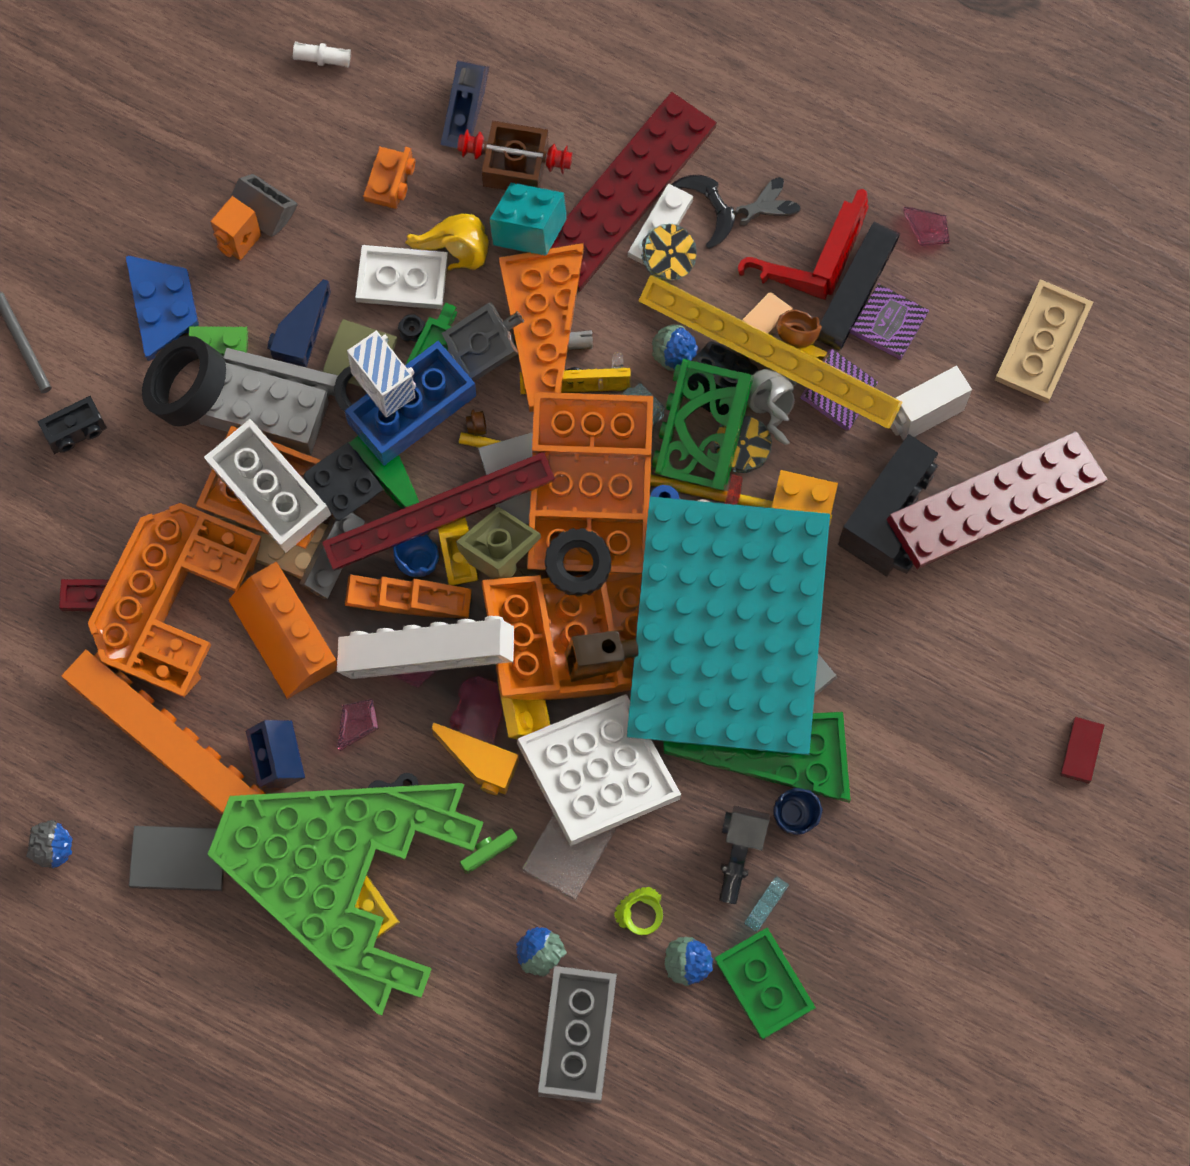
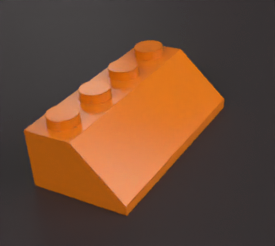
[228,561,337,699]

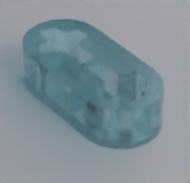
[744,876,789,932]

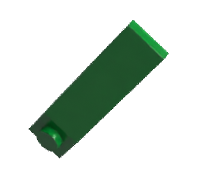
[349,436,431,535]

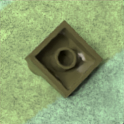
[456,507,541,579]

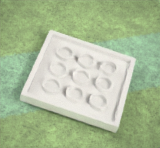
[517,694,681,846]

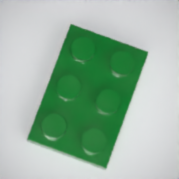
[714,927,816,1040]

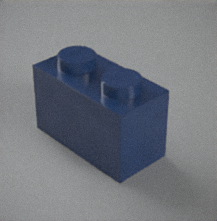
[246,720,305,788]

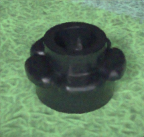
[398,314,425,342]

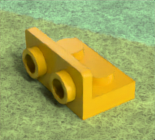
[497,679,550,739]

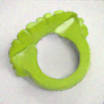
[614,887,663,935]

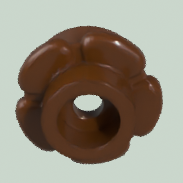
[466,409,487,437]

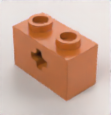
[211,196,262,261]

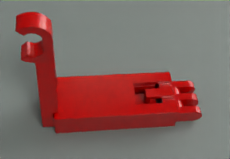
[738,189,869,300]

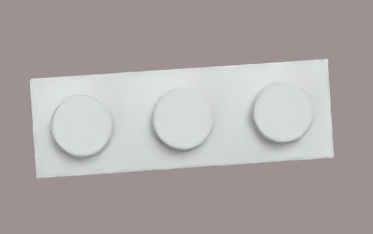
[628,184,693,269]

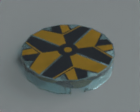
[641,223,697,281]
[713,416,772,473]

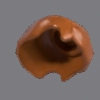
[777,309,822,348]

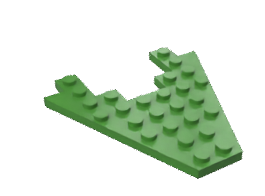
[208,783,484,1016]

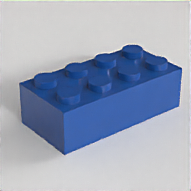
[345,341,476,466]

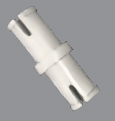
[293,42,351,67]

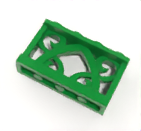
[652,359,754,491]

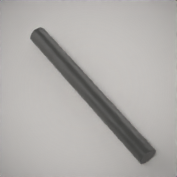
[0,292,52,393]

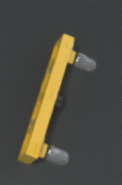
[520,352,631,394]

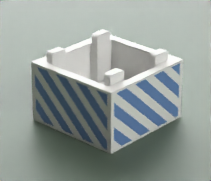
[347,330,416,418]

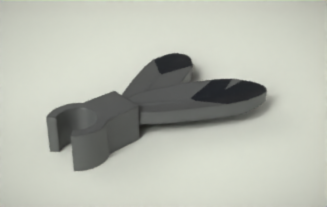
[735,177,801,226]

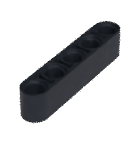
[817,221,900,351]

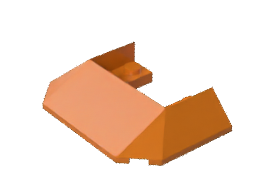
[88,503,262,697]

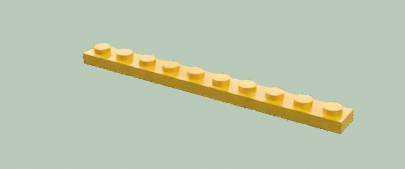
[638,275,903,429]

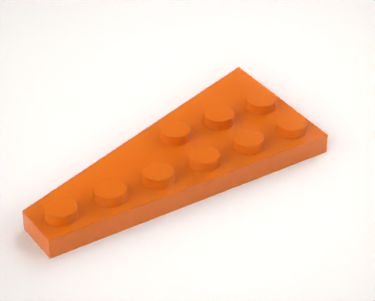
[499,243,584,412]

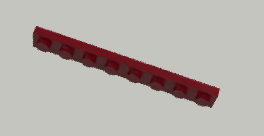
[322,452,555,571]

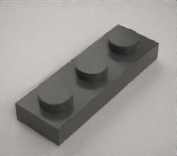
[299,513,365,599]

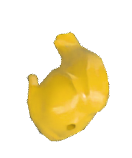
[405,213,489,270]

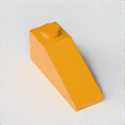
[432,723,519,795]

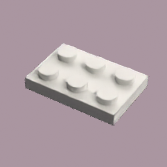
[355,245,448,309]

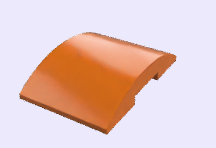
[527,392,653,574]
[481,573,642,700]

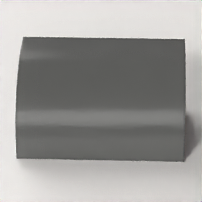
[230,174,298,237]

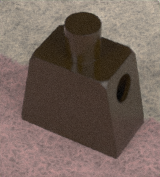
[564,631,639,682]

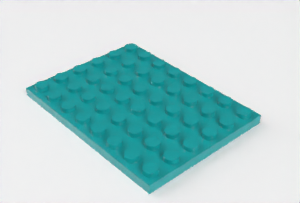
[627,497,830,755]

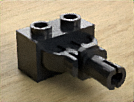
[719,806,769,904]

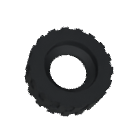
[545,528,611,596]

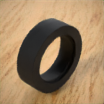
[142,336,226,426]

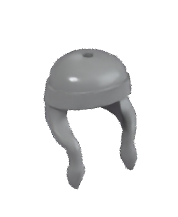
[747,369,797,445]

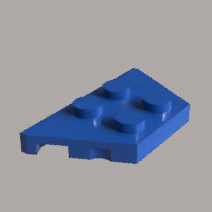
[126,256,199,361]

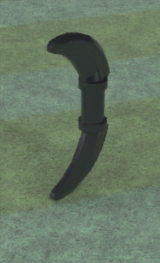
[671,175,735,249]

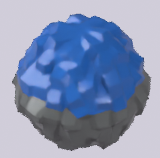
[26,820,73,869]

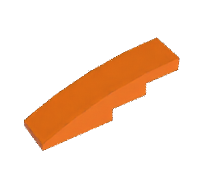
[345,574,472,619]

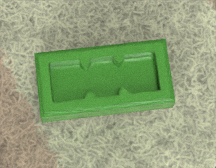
[460,828,518,874]

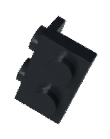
[37,396,107,454]

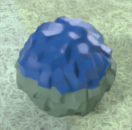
[652,324,698,371]
[516,927,567,977]
[665,937,713,986]

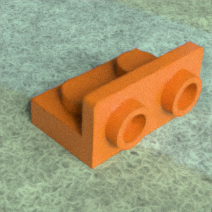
[363,147,416,209]

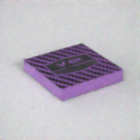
[850,283,929,360]
[800,349,878,431]

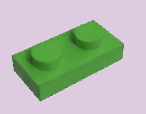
[189,327,248,357]

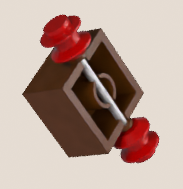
[457,121,573,190]

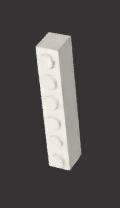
[337,616,514,679]

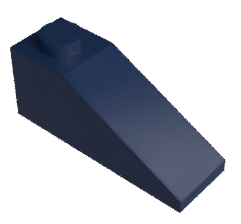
[441,61,490,148]
[268,279,331,368]

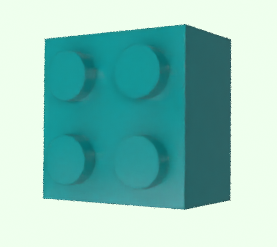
[490,183,567,255]

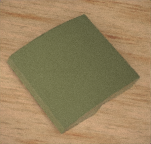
[323,319,398,387]

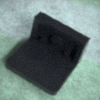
[683,341,758,415]
[303,442,383,521]

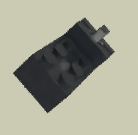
[838,434,939,577]

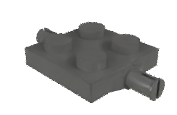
[442,303,524,382]

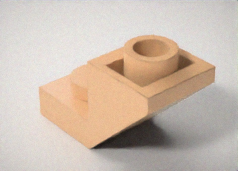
[742,292,793,359]

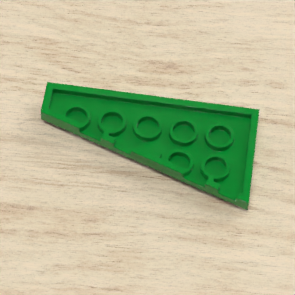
[663,712,851,803]

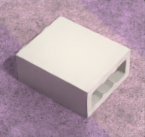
[891,366,972,441]

